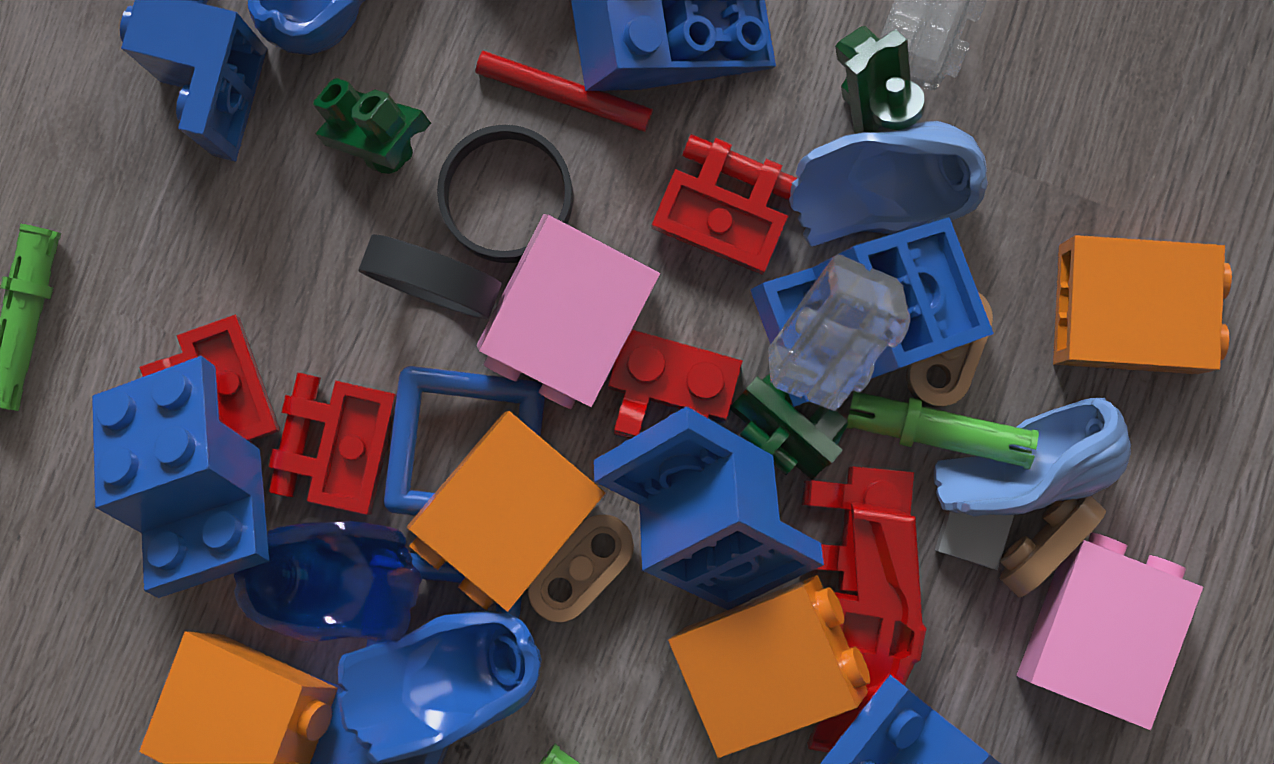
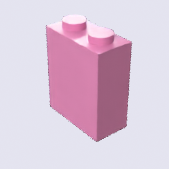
[477,214,661,409]
[1016,532,1203,730]

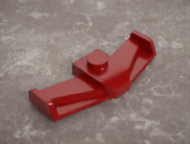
[807,502,927,753]

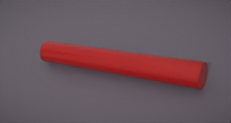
[475,50,653,132]

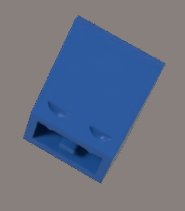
[571,0,776,91]

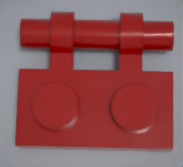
[651,134,797,275]
[268,372,397,515]

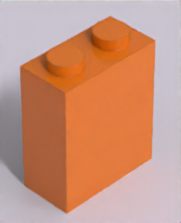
[1053,235,1232,374]
[407,411,606,612]
[668,575,870,758]
[139,631,338,764]

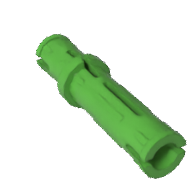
[0,224,61,411]
[847,389,1039,469]

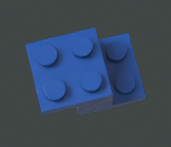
[120,0,267,162]
[750,217,994,407]
[92,356,269,598]
[594,407,824,610]
[820,675,1001,764]

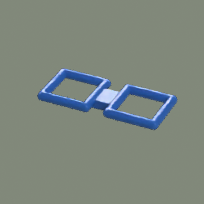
[366,366,545,647]

